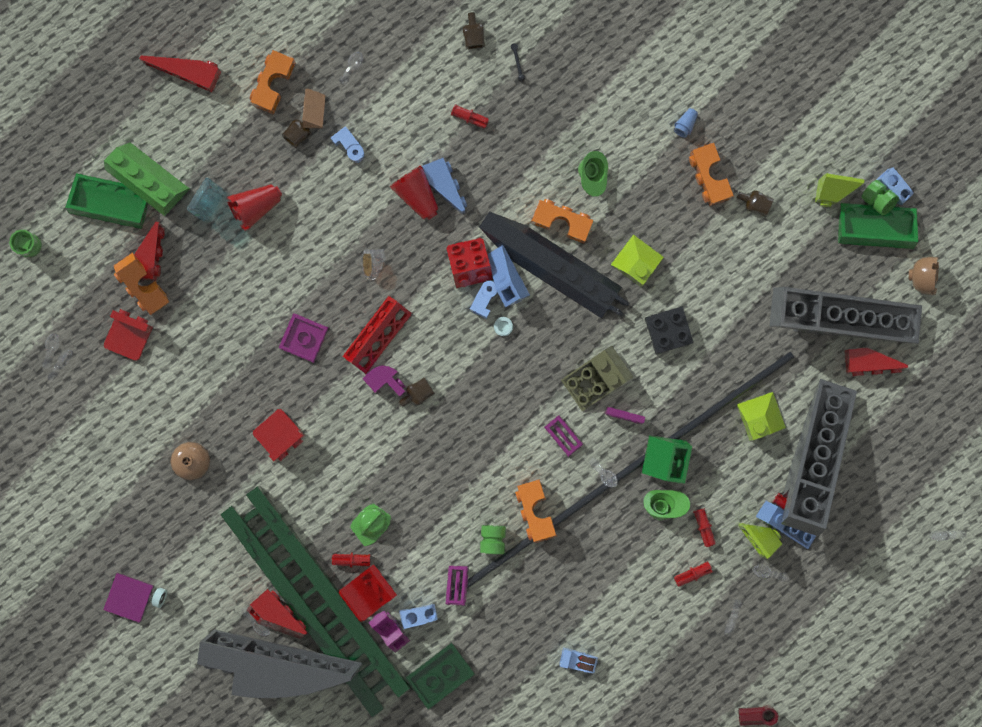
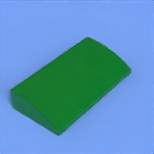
[65,173,148,229]
[838,203,918,249]

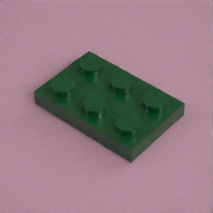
[405,642,475,709]

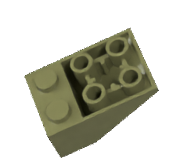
[561,346,633,411]

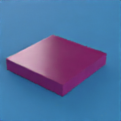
[279,313,329,363]
[103,573,154,623]

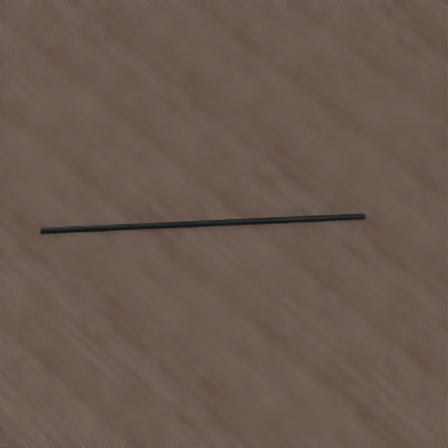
[451,352,794,600]

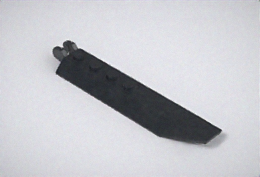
[479,211,630,319]

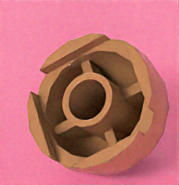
[909,257,939,295]
[170,442,210,480]

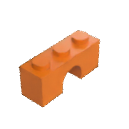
[250,50,296,114]
[689,143,734,206]
[531,199,593,244]
[114,253,169,315]
[515,480,557,543]

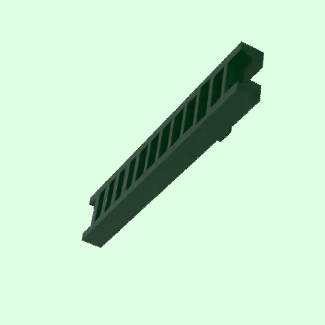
[220,486,411,718]

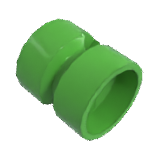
[862,180,899,216]
[9,230,42,258]
[480,525,506,554]

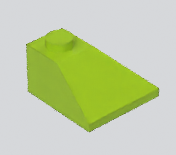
[815,173,865,207]
[611,235,664,287]
[737,392,786,441]
[738,523,782,559]

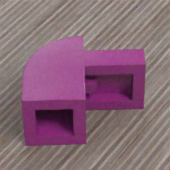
[362,366,406,397]
[369,611,410,653]

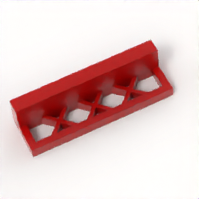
[342,296,412,374]

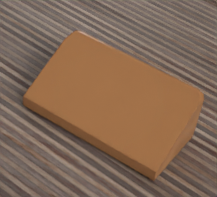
[302,89,326,129]

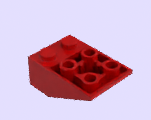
[246,589,307,639]

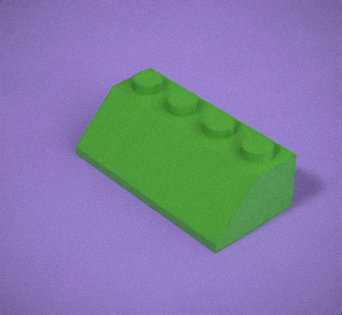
[104,142,189,216]

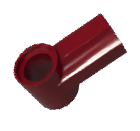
[738,705,779,726]

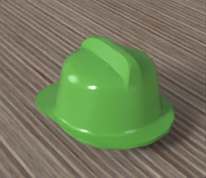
[578,151,608,197]
[643,490,690,520]
[350,504,391,546]

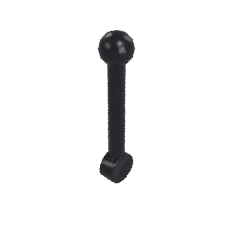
[511,43,525,81]

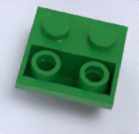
[642,436,692,484]

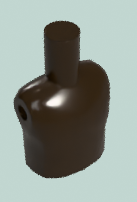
[463,12,485,49]
[282,119,311,148]
[737,190,774,217]
[398,378,435,408]

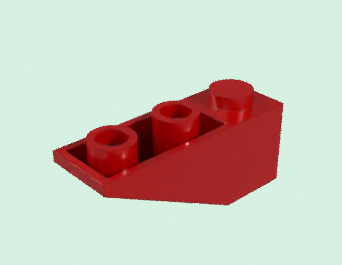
[134,222,165,281]
[844,348,908,376]

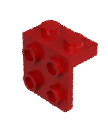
[446,238,493,289]
[103,309,153,361]
[253,409,305,462]
[339,564,397,622]

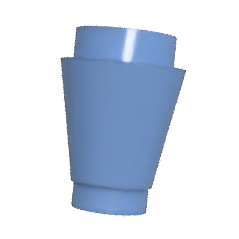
[674,108,698,138]

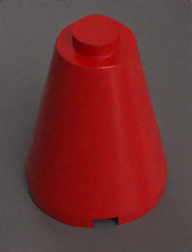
[389,165,439,220]
[226,184,282,231]

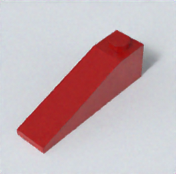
[139,55,221,92]

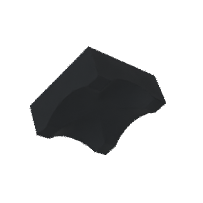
[645,306,694,354]

